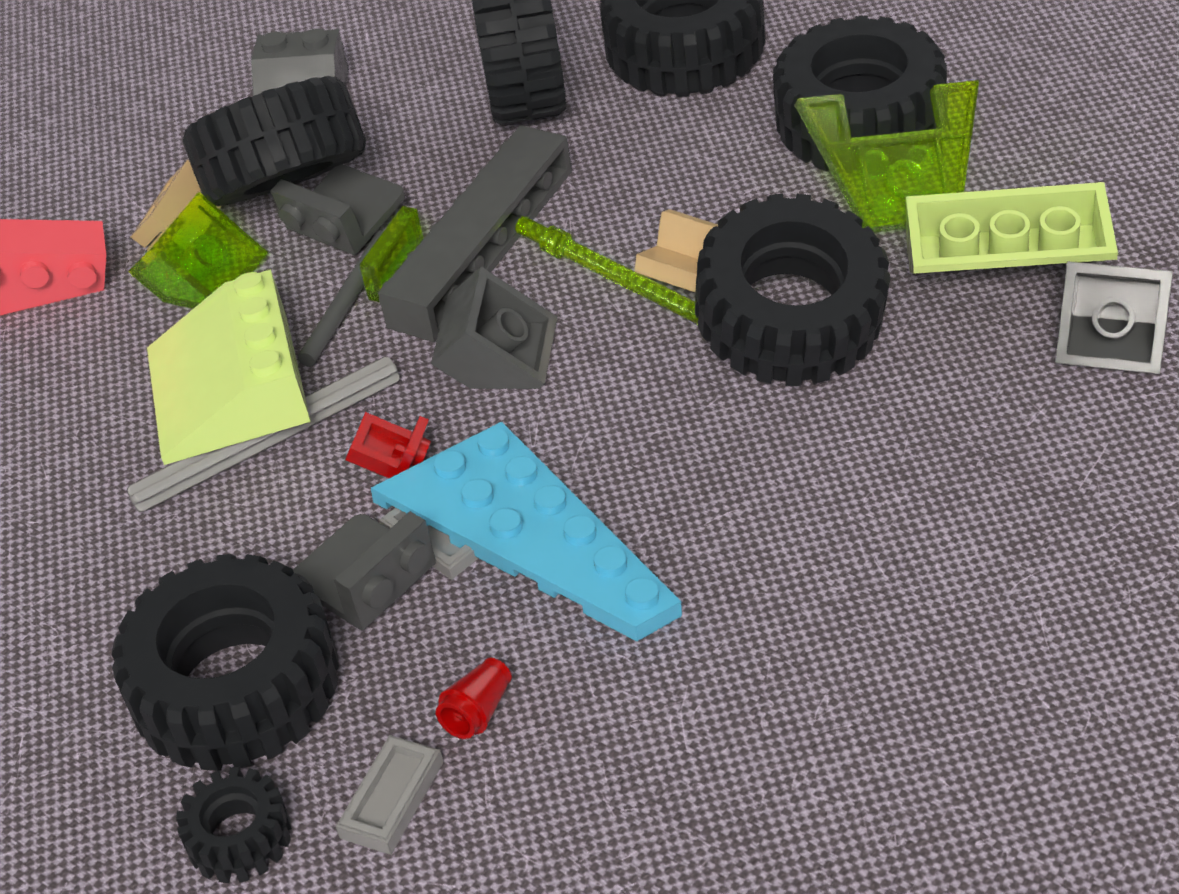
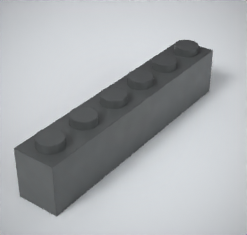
[378,125,572,343]

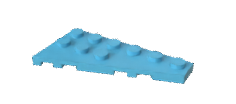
[371,422,682,641]

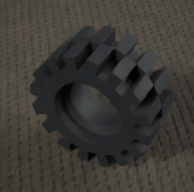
[176,767,292,883]

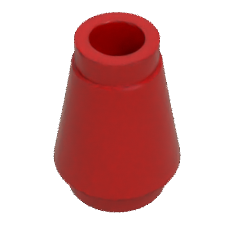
[436,658,512,739]

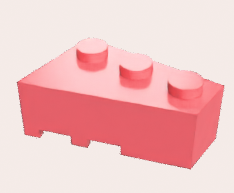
[0,219,106,316]

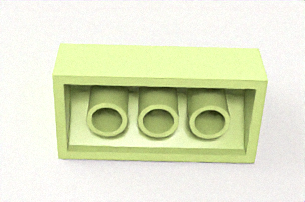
[906,182,1118,274]

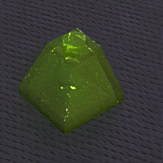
[128,192,268,309]

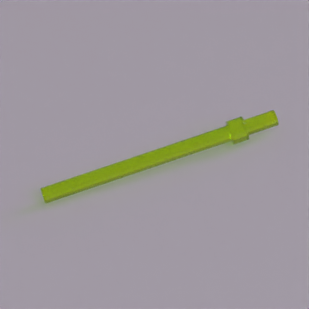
[515,216,698,325]

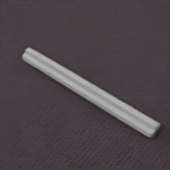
[127,357,400,512]

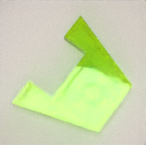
[794,80,979,232]

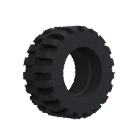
[471,0,567,125]
[599,0,766,97]
[773,16,947,175]
[182,76,367,206]
[695,193,890,386]
[111,554,339,771]

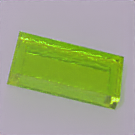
[359,206,424,302]

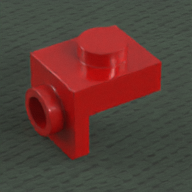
[345,412,431,478]

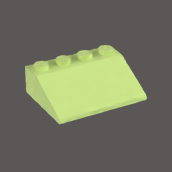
[147,269,311,465]

